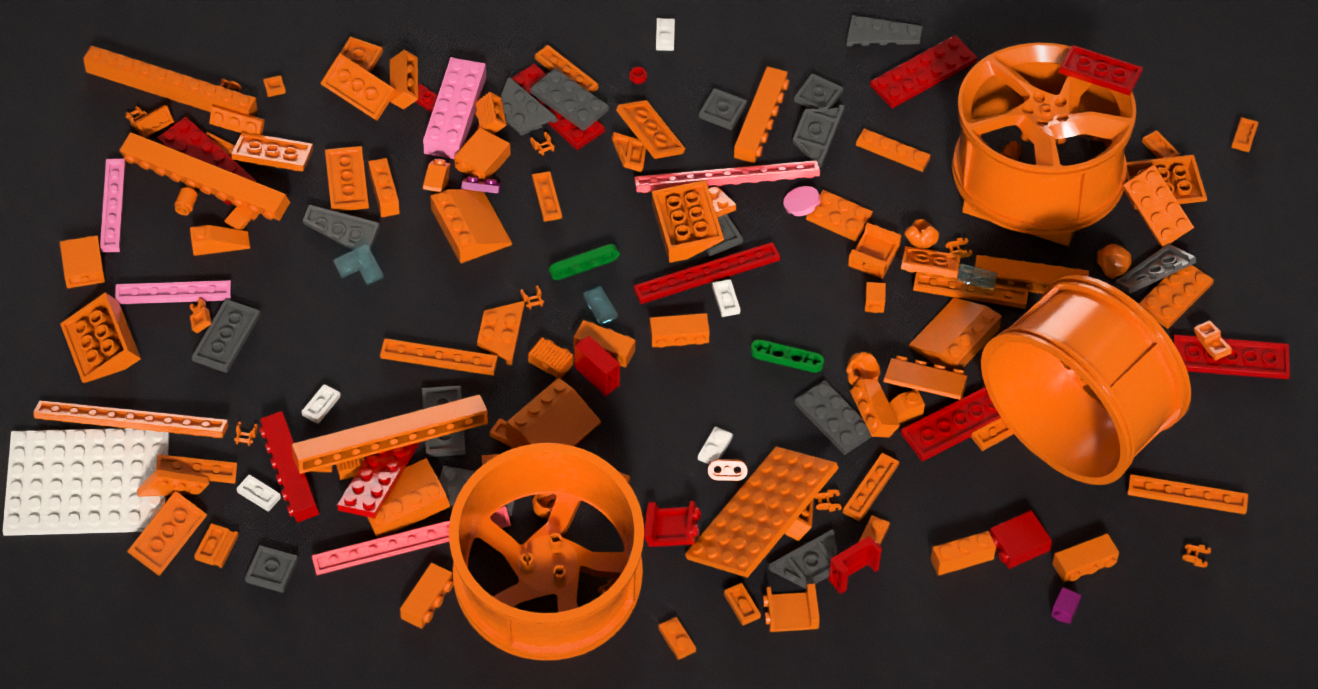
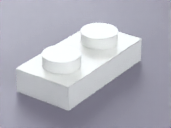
[656,18,675,51]
[712,279,740,317]
[302,384,340,424]
[698,427,733,467]
[237,475,281,512]

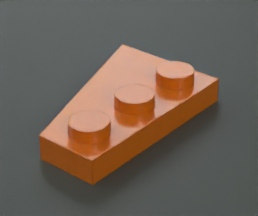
[137,470,209,497]

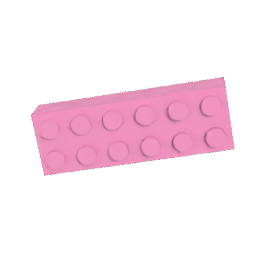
[423,57,486,159]

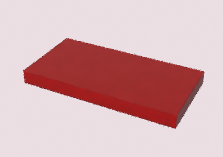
[1059,45,1143,96]

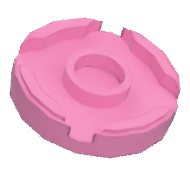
[783,186,821,216]

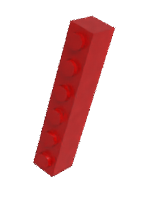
[259,411,320,523]

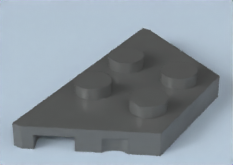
[501,77,558,135]
[793,105,845,168]
[768,529,837,589]

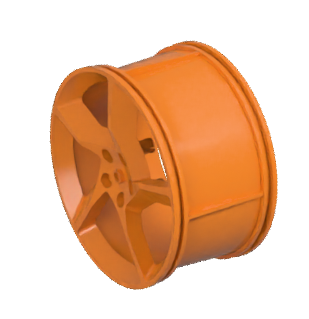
[952,43,1136,235]
[981,275,1191,485]
[449,443,644,660]

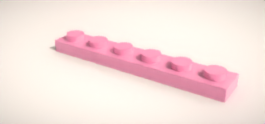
[100,159,126,252]
[115,280,231,304]

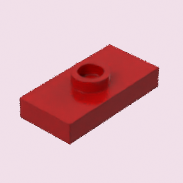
[415,84,438,113]

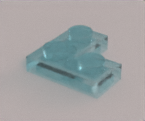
[333,244,384,285]

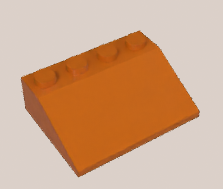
[1124,155,1207,209]
[651,180,724,263]
[430,189,512,264]
[60,292,141,383]
[909,298,1002,372]
[883,355,968,400]
[506,378,601,447]
[367,458,450,539]

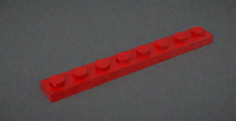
[633,242,780,304]

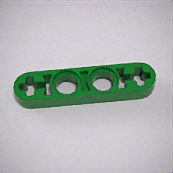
[549,244,620,280]
[751,340,824,373]

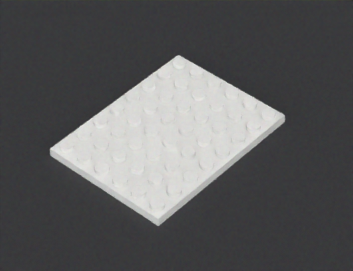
[3,428,170,536]

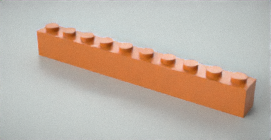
[83,46,258,117]
[119,132,290,221]
[292,395,488,474]

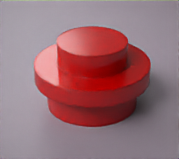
[629,67,647,84]

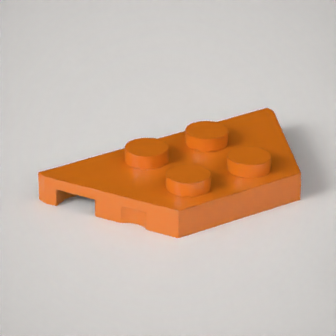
[477,301,525,365]

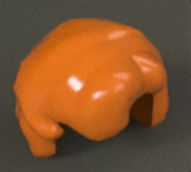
[905,219,939,249]
[1097,244,1132,279]
[846,352,880,386]
[532,493,556,519]

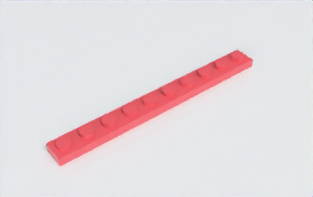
[634,161,820,193]
[311,506,511,576]

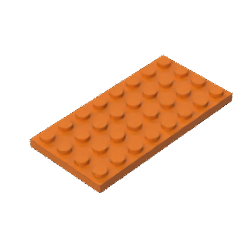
[685,447,839,578]

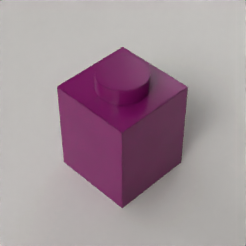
[1051,588,1081,624]

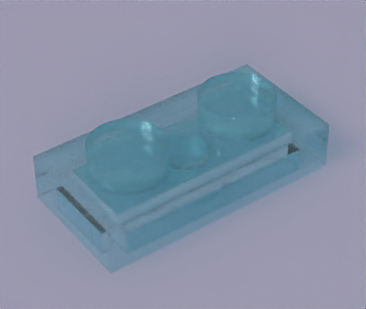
[957,263,997,291]
[584,286,618,325]

